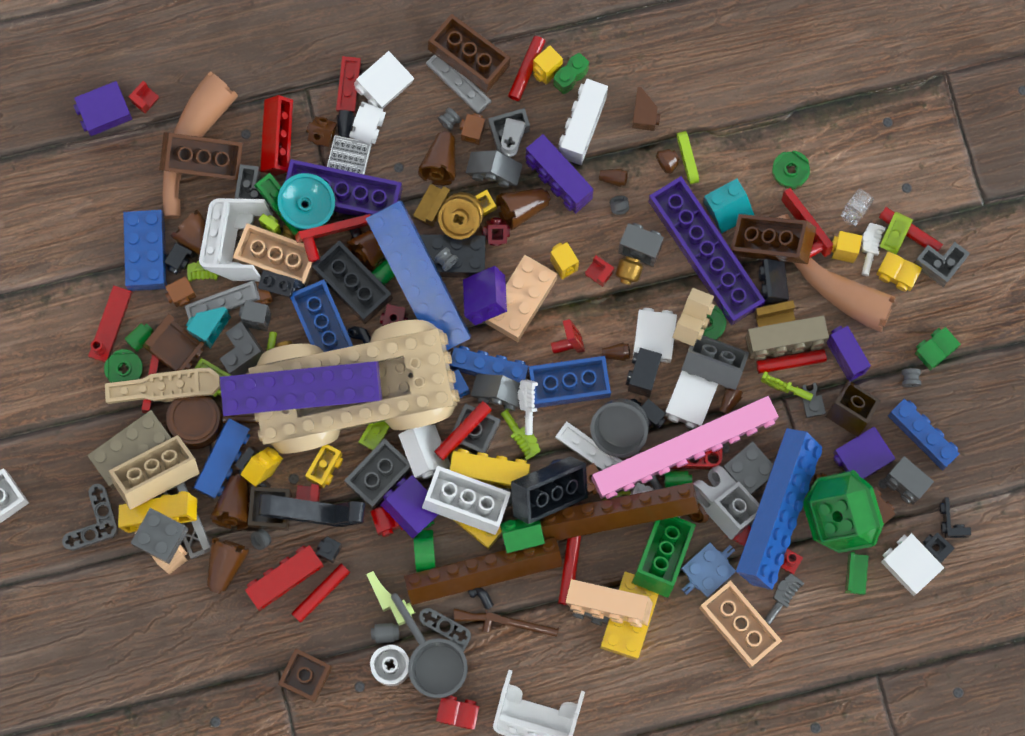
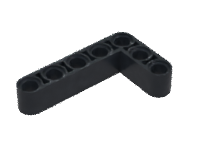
[258,495,365,527]

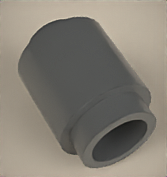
[371,623,399,644]

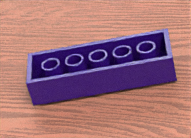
[285,159,403,217]

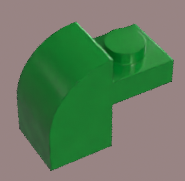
[414,530,436,573]

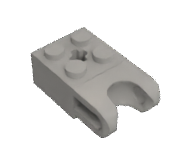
[693,465,760,540]

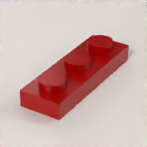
[336,56,361,114]

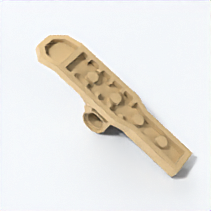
[105,368,221,404]

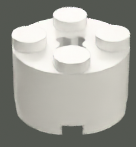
[349,102,386,144]
[370,645,410,686]

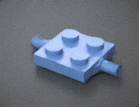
[681,542,736,598]

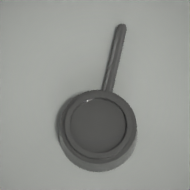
[590,398,663,490]
[391,593,468,698]

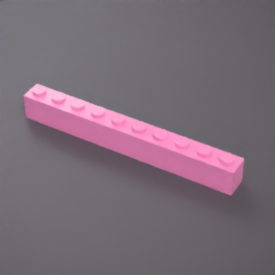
[591,396,779,500]

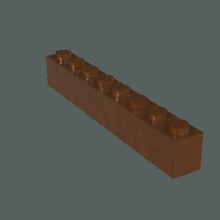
[540,482,699,540]
[404,537,563,605]

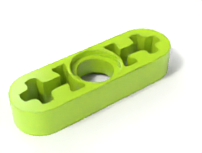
[676,131,699,185]

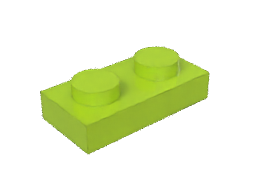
[879,212,913,255]
[259,214,282,235]
[359,421,390,451]

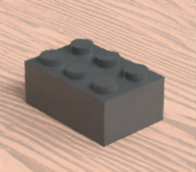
[681,336,750,390]
[344,438,412,510]

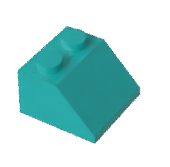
[703,178,754,234]
[186,307,231,349]

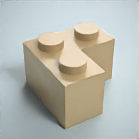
[672,288,715,346]

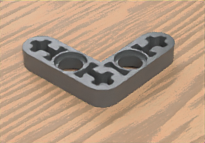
[62,484,118,551]
[419,608,471,653]

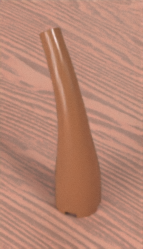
[162,71,238,219]
[777,214,896,333]

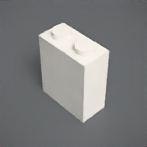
[354,51,414,109]
[633,308,677,363]
[665,370,718,430]
[399,425,450,479]
[881,533,944,596]

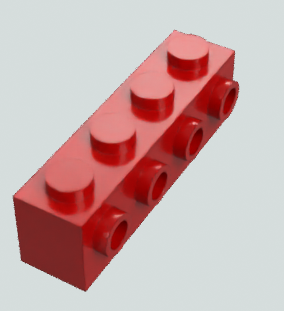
[260,95,293,176]
[245,545,324,611]

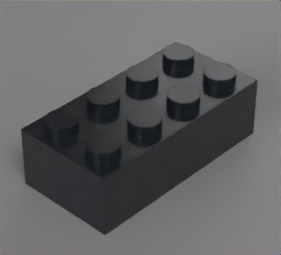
[419,234,486,278]
[311,240,393,324]
[511,456,588,524]

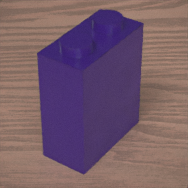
[74,81,133,136]
[463,266,507,325]
[826,326,871,382]
[833,426,896,479]
[381,475,439,539]

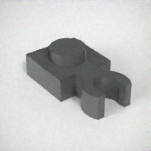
[802,383,826,418]

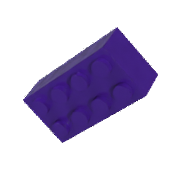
[526,134,594,214]

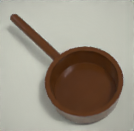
[166,395,259,449]

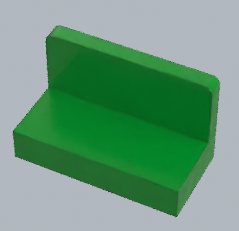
[845,552,869,595]

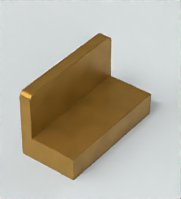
[413,184,451,227]
[754,300,796,327]

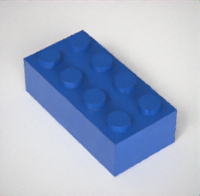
[123,210,167,291]
[290,279,353,352]
[529,356,611,408]

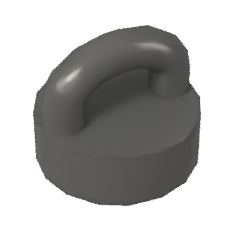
[609,195,629,215]
[250,529,271,550]

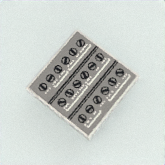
[327,135,372,174]

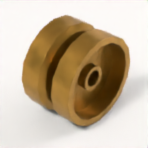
[438,192,484,239]

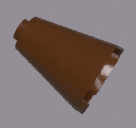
[418,131,456,186]
[496,188,551,230]
[170,210,206,256]
[347,230,385,272]
[210,474,249,530]
[207,537,249,594]

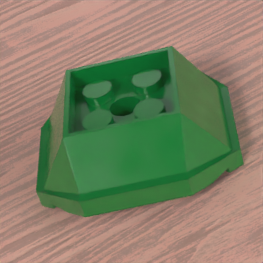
[803,470,884,553]

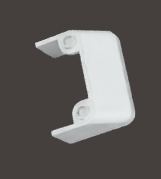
[199,198,273,281]
[493,670,585,736]

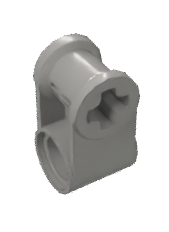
[501,118,526,157]

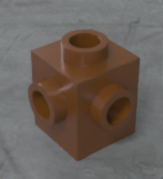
[306,116,337,147]

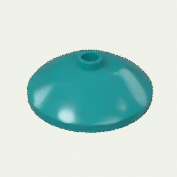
[277,173,335,230]

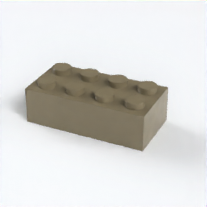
[745,315,829,361]
[87,410,171,489]

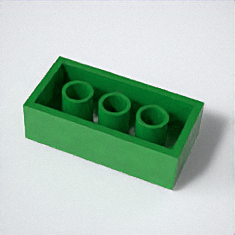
[632,517,696,598]

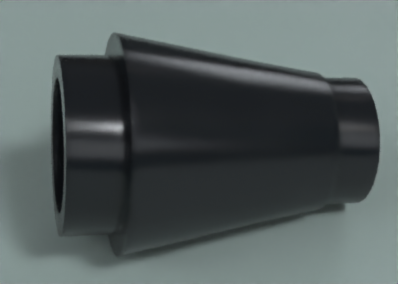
[336,110,355,138]

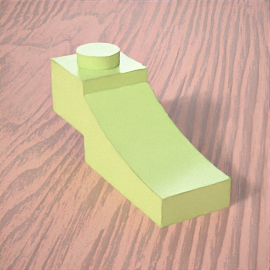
[366,571,415,626]

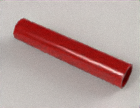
[508,36,546,101]
[879,207,943,252]
[756,349,827,374]
[434,401,492,461]
[558,536,581,605]
[291,564,350,623]

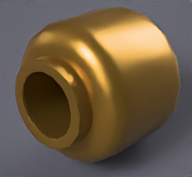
[616,256,643,285]

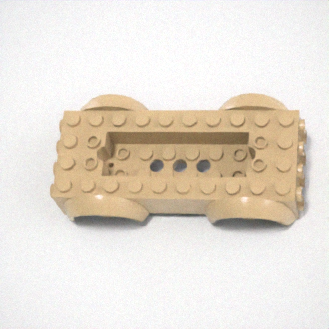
[247,320,460,454]

